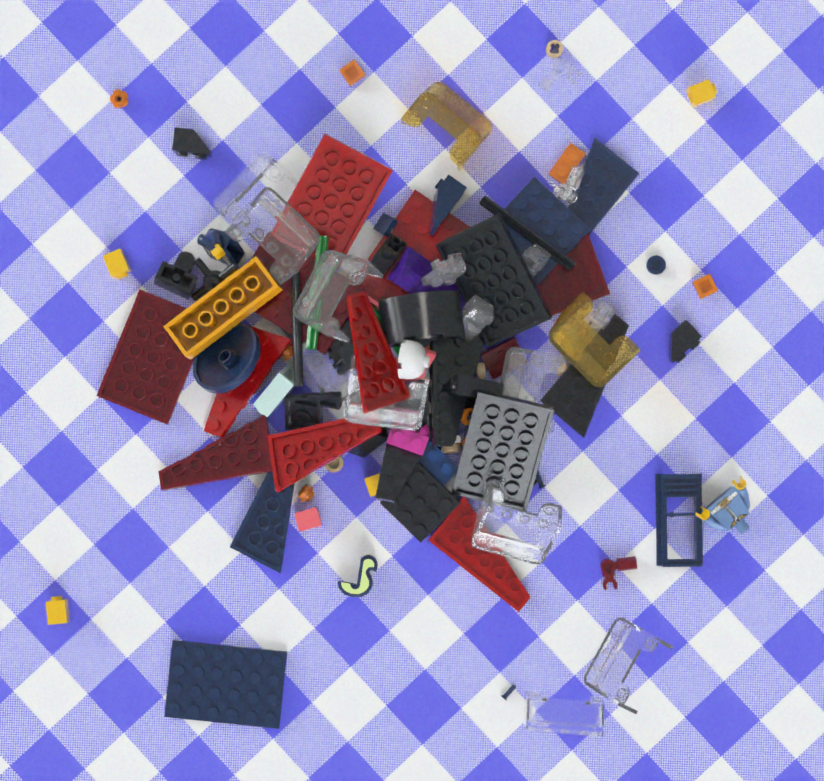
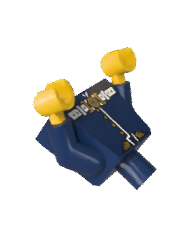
[197,228,245,277]

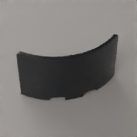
[379,290,465,347]

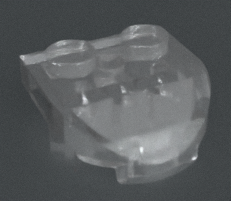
[421,253,466,287]

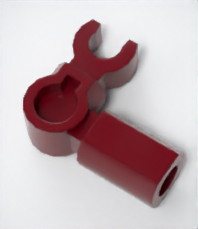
[600,556,637,590]

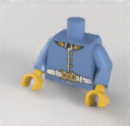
[695,476,750,534]

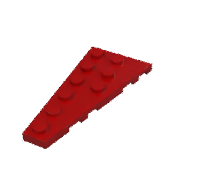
[204,325,293,437]
[267,411,382,493]

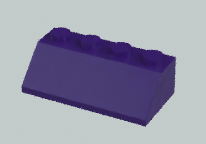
[387,246,465,310]

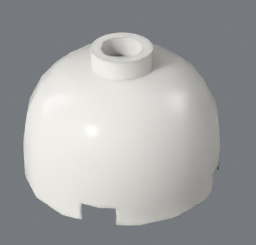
[398,340,430,379]

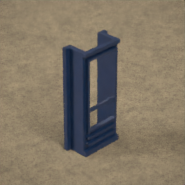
[655,473,703,567]

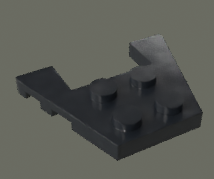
[284,391,342,431]

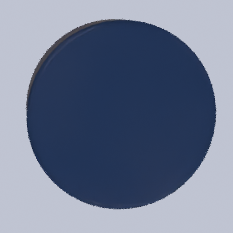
[646,255,666,275]

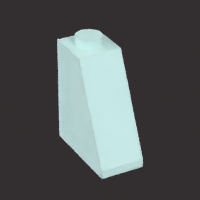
[253,362,306,417]

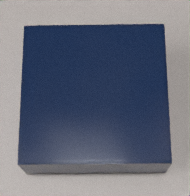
[373,213,398,237]

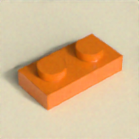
[548,143,586,186]

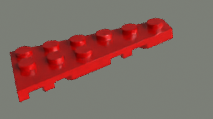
[346,291,411,415]
[428,497,530,612]

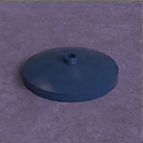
[193,322,261,394]

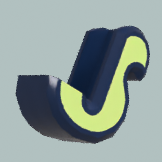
[338,554,378,597]

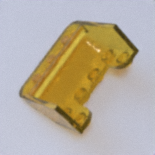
[401,82,492,171]
[548,291,641,387]

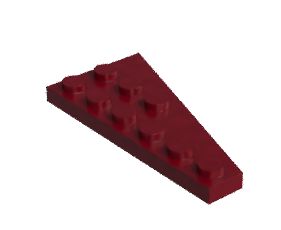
[158,415,273,491]

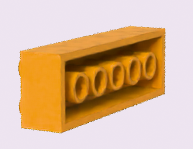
[163,256,283,360]

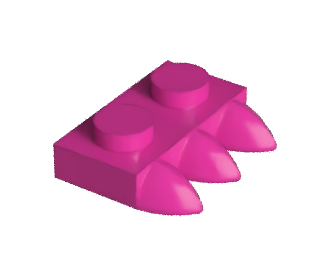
[386,416,430,456]

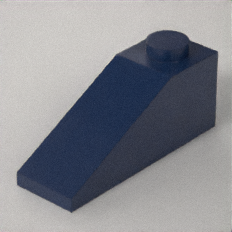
[429,174,467,236]

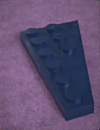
[568,138,639,235]
[230,472,295,573]

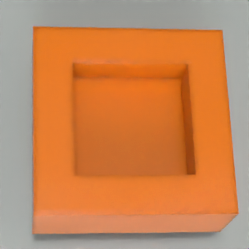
[339,59,366,87]
[692,274,718,299]

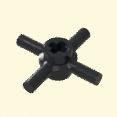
[191,257,239,301]

